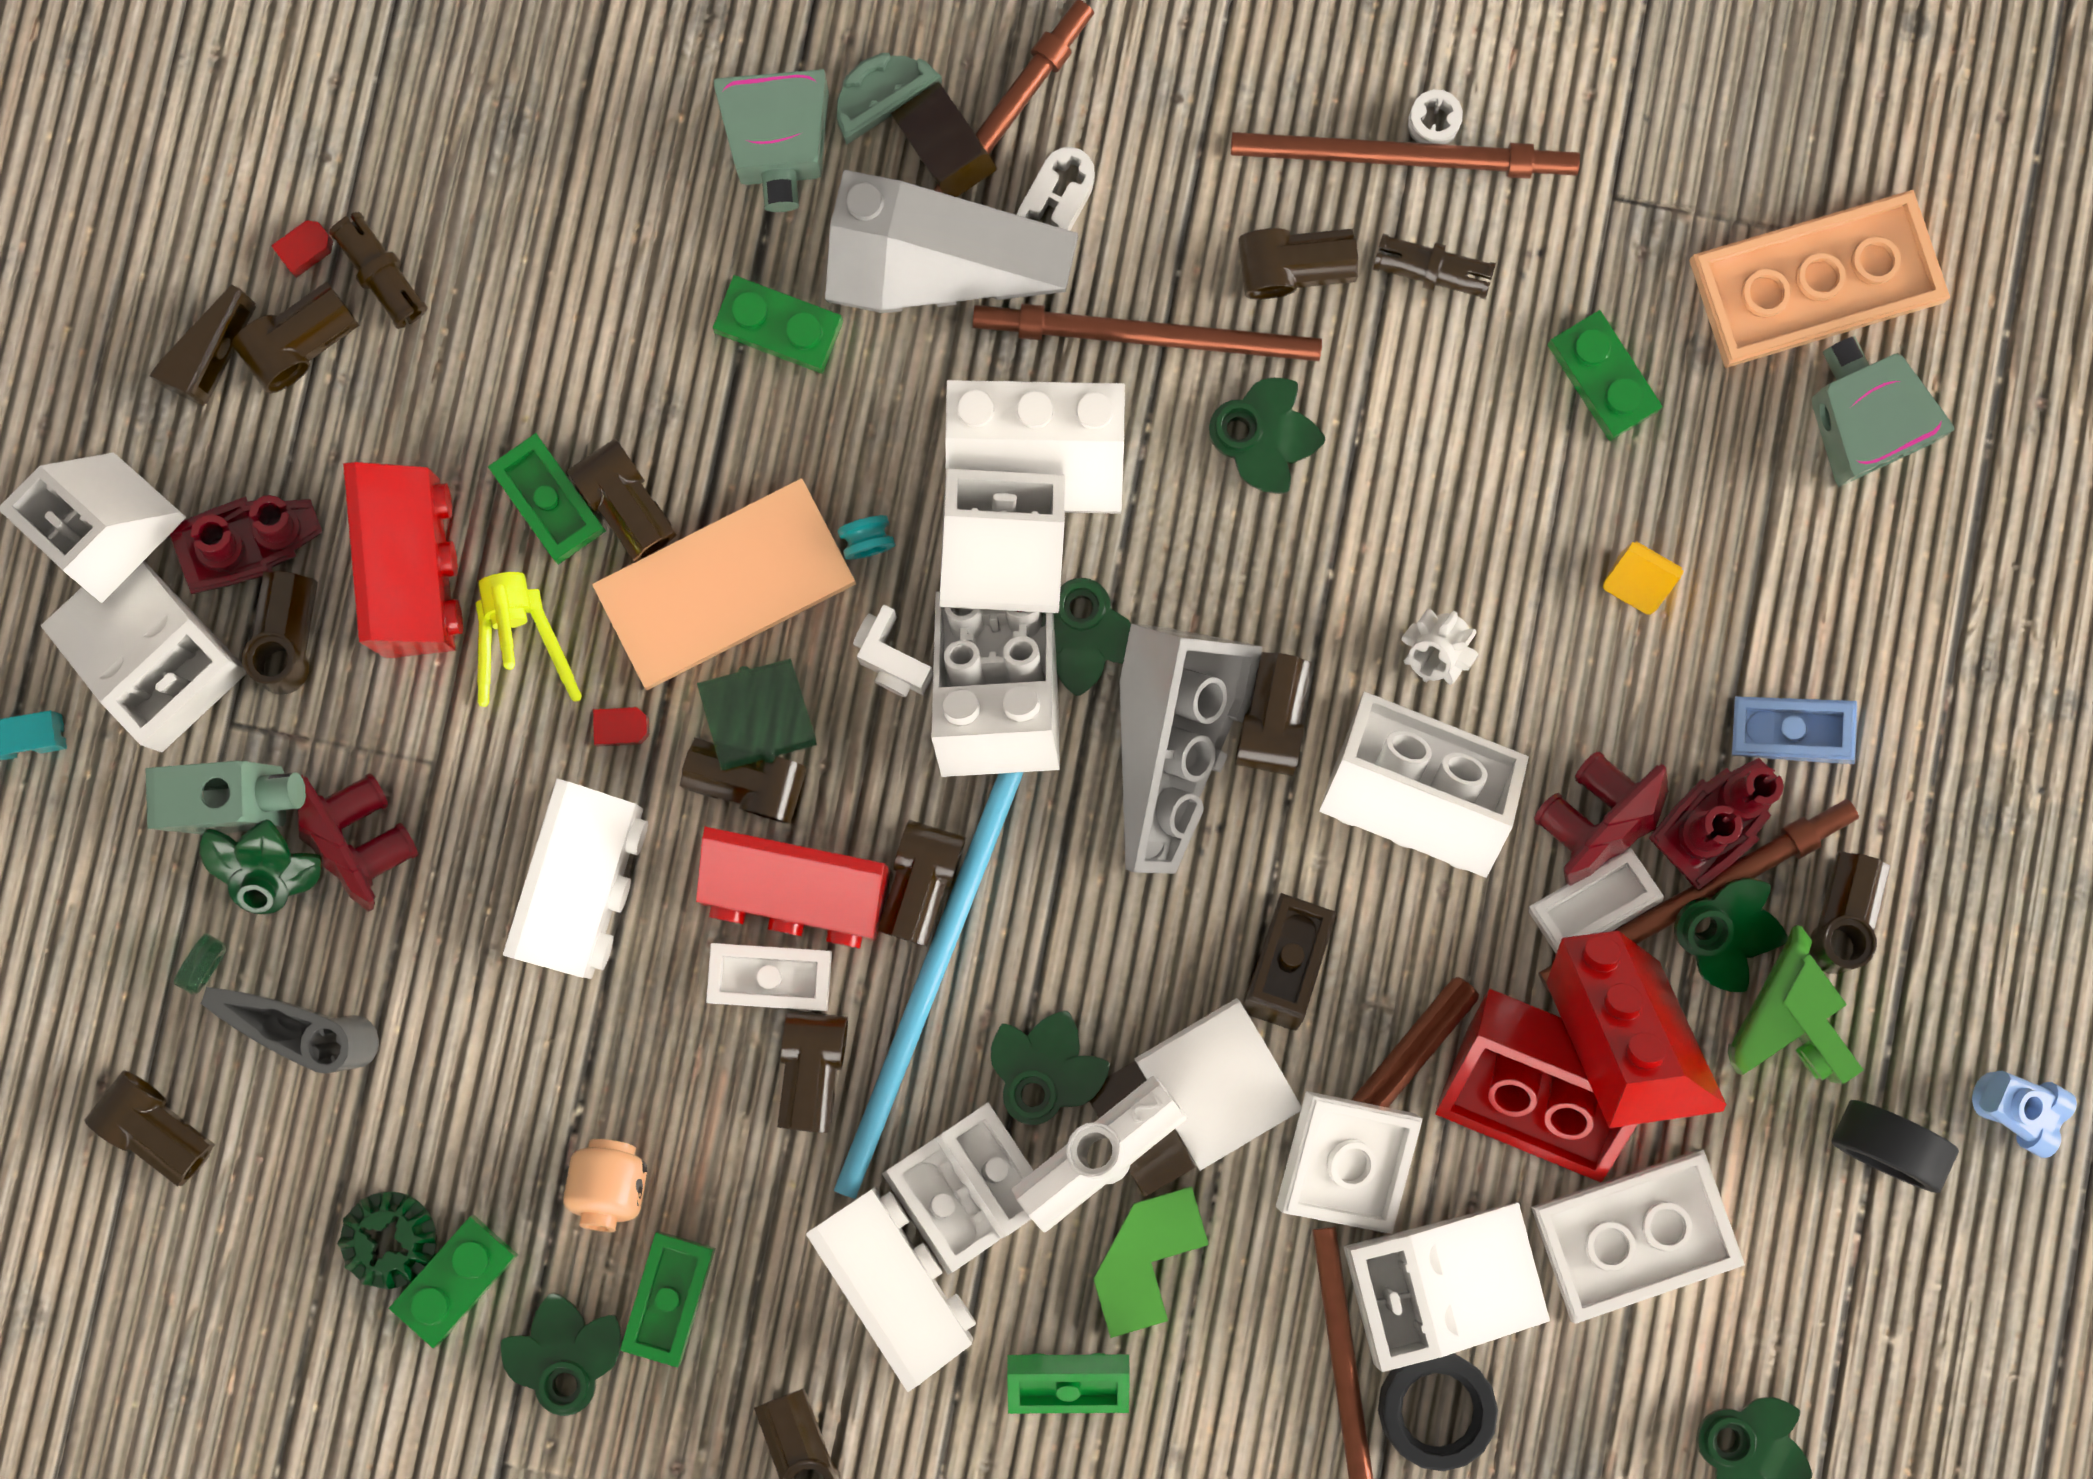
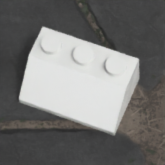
[945,380,1125,514]
[1319,691,1529,878]
[503,778,648,979]
[806,1187,976,1392]

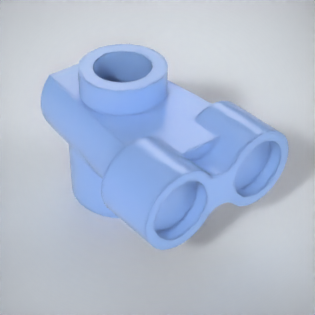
[1972,1071,2077,1158]

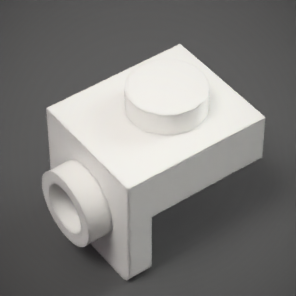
[853,605,933,697]

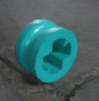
[837,515,896,560]

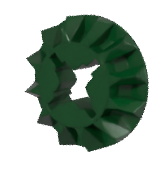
[337,1191,437,1290]

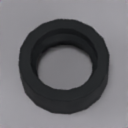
[1831,1100,1959,1193]
[1378,1353,1498,1472]

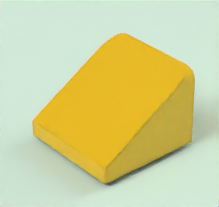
[1603,541,1684,615]

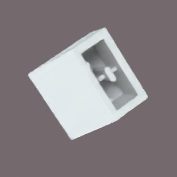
[0,452,186,603]
[939,468,1065,613]

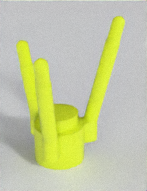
[475,572,582,707]

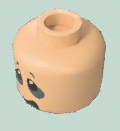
[563,1139,647,1232]

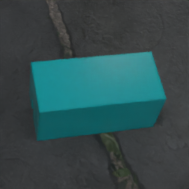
[0,710,67,761]

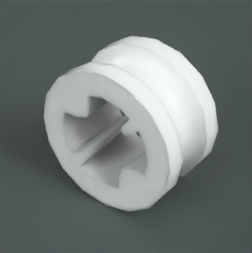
[1408,89,1463,145]

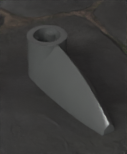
[201,987,379,1074]

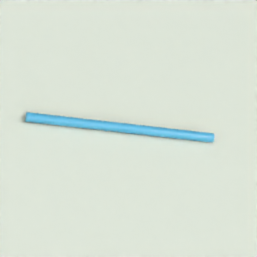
[833,772,1024,1199]

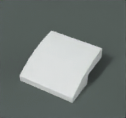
[1134,998,1302,1171]
[882,1103,1033,1275]

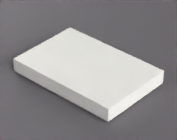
[1531,1149,1745,1324]

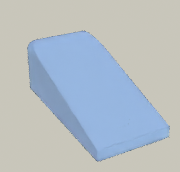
[1732,696,1858,764]

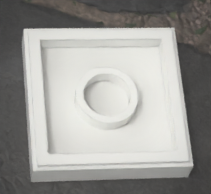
[1276,1091,1423,1234]

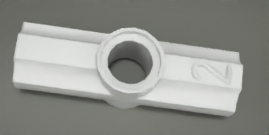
[1011,1075,1188,1232]

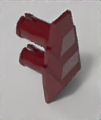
[170,495,323,595]
[1534,751,1669,886]
[1648,758,1784,890]
[297,773,418,912]

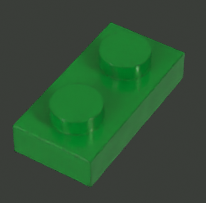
[712,275,844,374]
[1547,310,1663,442]
[487,433,606,565]
[388,1215,518,1349]
[620,1231,716,1368]
[1007,1353,1130,1414]

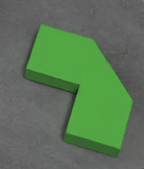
[1093,1186,1209,1338]

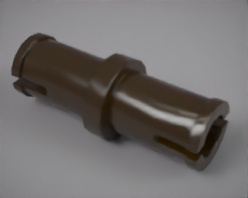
[329,212,428,329]
[1373,233,1496,300]

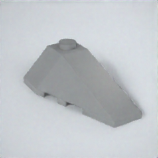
[825,170,1079,313]
[1120,624,1262,874]

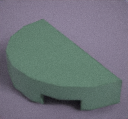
[837,53,942,145]

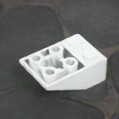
[40,561,247,752]
[931,591,1060,777]
[1343,1202,1550,1372]

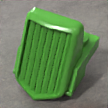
[1728,925,1864,1084]

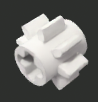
[1401,609,1478,685]

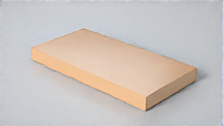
[1689,190,1950,368]
[592,478,856,690]

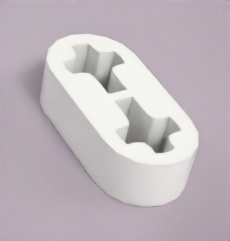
[1017,147,1095,231]

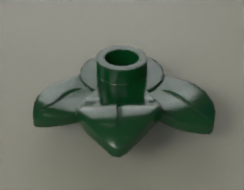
[1209,377,1326,494]
[1040,578,1131,696]
[199,819,322,914]
[1674,878,1788,992]
[991,1011,1110,1125]
[501,1293,622,1416]
[1696,1397,1813,1479]

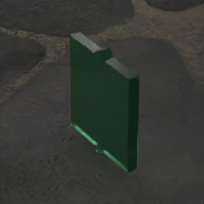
[697,658,817,771]

